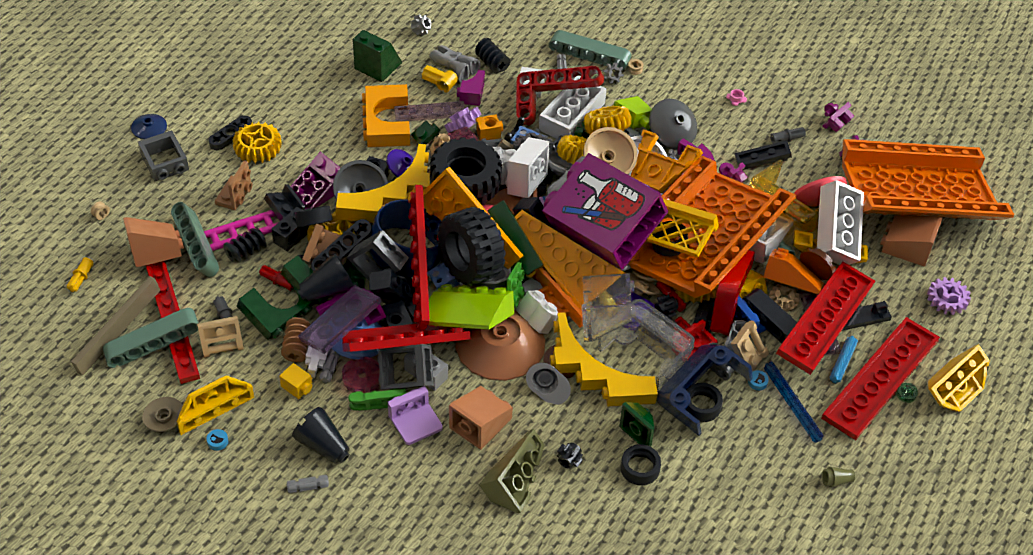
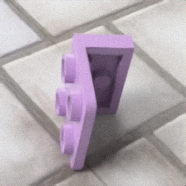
[388,386,443,445]

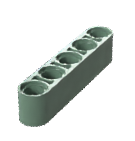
[549,30,632,70]
[171,202,219,278]
[102,308,199,368]

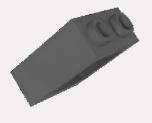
[138,130,189,182]
[347,230,409,282]
[377,344,434,390]

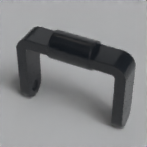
[504,117,525,143]

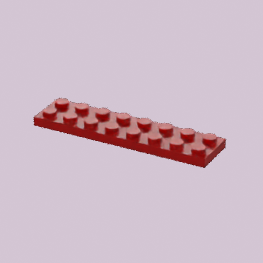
[776,261,876,375]
[821,317,940,441]

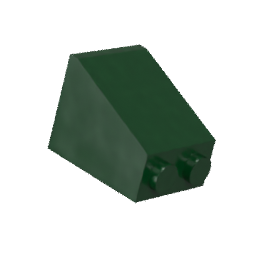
[352,30,402,82]

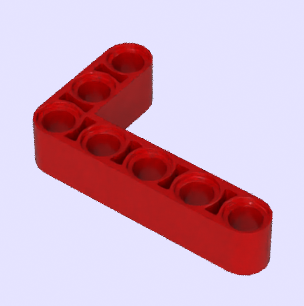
[516,66,604,126]
[710,250,755,336]

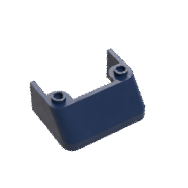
[657,344,752,436]

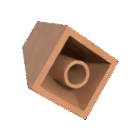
[880,215,943,267]
[123,217,184,267]
[449,386,513,450]

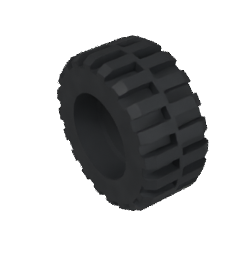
[430,137,502,205]
[438,207,506,286]

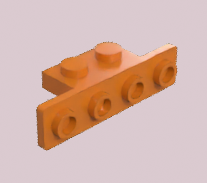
[536,267,585,328]

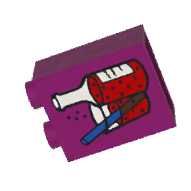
[542,153,668,270]

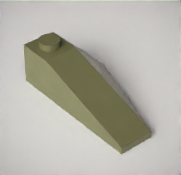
[479,429,545,513]

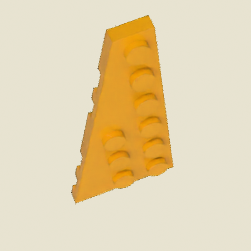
[423,167,523,269]
[514,210,625,310]

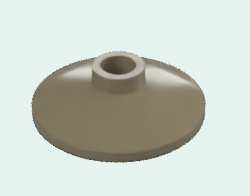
[142,397,182,432]

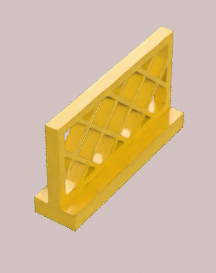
[646,199,719,258]

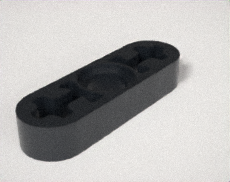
[209,115,252,151]

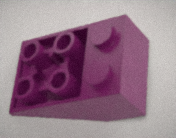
[290,151,341,209]

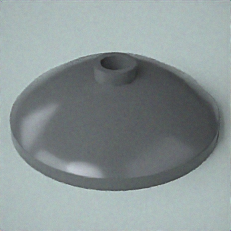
[649,98,697,150]
[333,160,388,201]

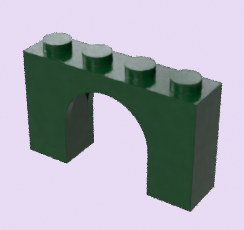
[236,255,327,340]

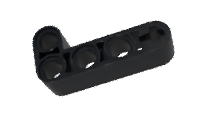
[310,219,371,271]

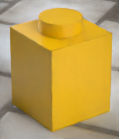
[279,363,313,399]

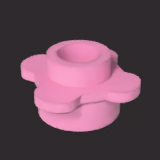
[726,89,747,106]

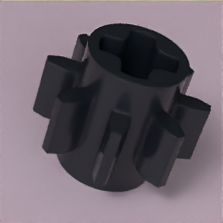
[654,294,679,318]
[557,443,583,469]

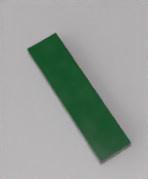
[487,200,544,275]

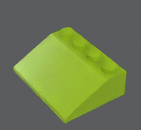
[428,284,514,330]

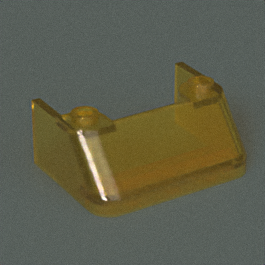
[749,159,819,233]

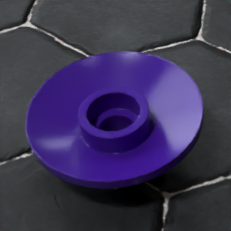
[386,149,414,178]

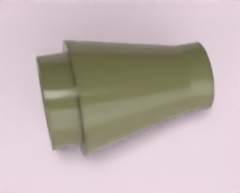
[822,467,855,488]

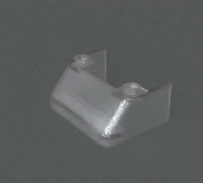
[598,299,695,392]

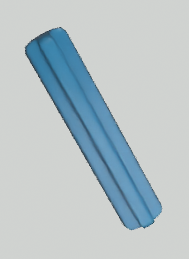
[829,336,858,384]

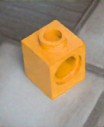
[476,114,503,141]

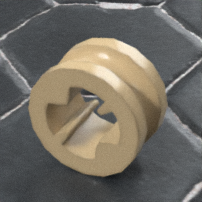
[628,59,644,75]
[90,201,110,220]

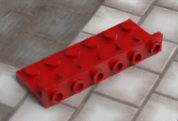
[341,324,471,352]

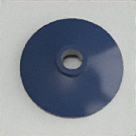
[131,114,167,139]

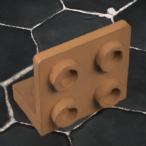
[215,161,253,211]
[302,224,352,268]

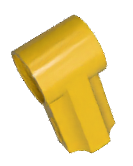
[422,65,458,93]

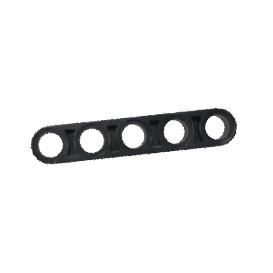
[742,288,797,344]

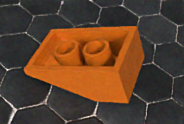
[763,248,824,294]

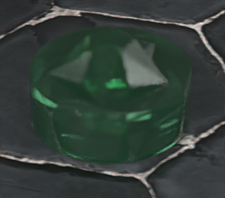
[896,383,918,403]

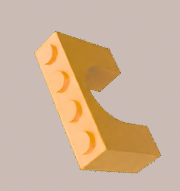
[362,84,410,147]

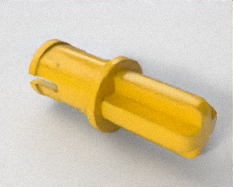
[67,257,94,292]

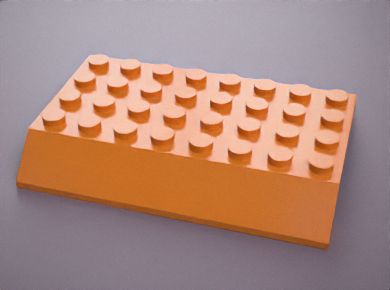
[842,139,1014,220]
[628,155,796,298]

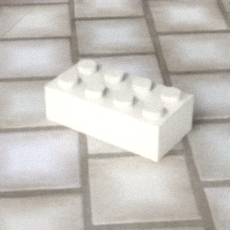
[539,76,606,139]
[817,180,864,265]

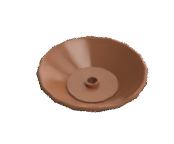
[455,310,545,381]

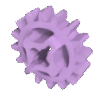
[444,107,481,133]
[927,277,971,315]

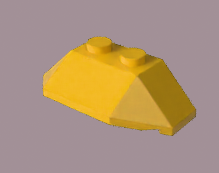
[928,344,990,412]
[176,375,254,435]

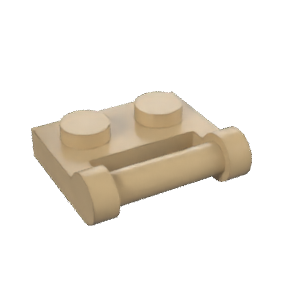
[197,316,244,358]
[731,321,769,372]

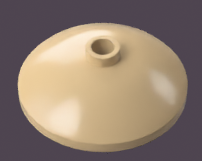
[583,127,638,174]

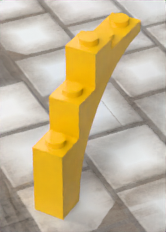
[336,144,430,223]
[549,312,658,407]

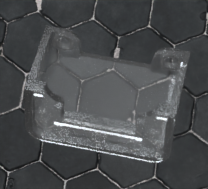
[582,273,636,342]

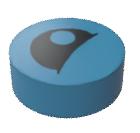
[748,370,769,391]
[207,429,228,451]

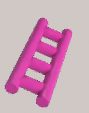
[204,210,279,251]

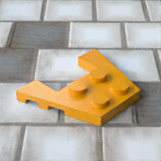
[631,129,703,193]

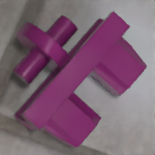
[822,102,854,133]
[719,162,748,183]

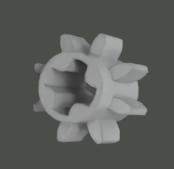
[411,14,431,36]
[602,62,624,84]

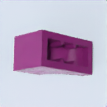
[457,70,485,106]

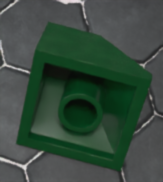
[619,402,654,447]

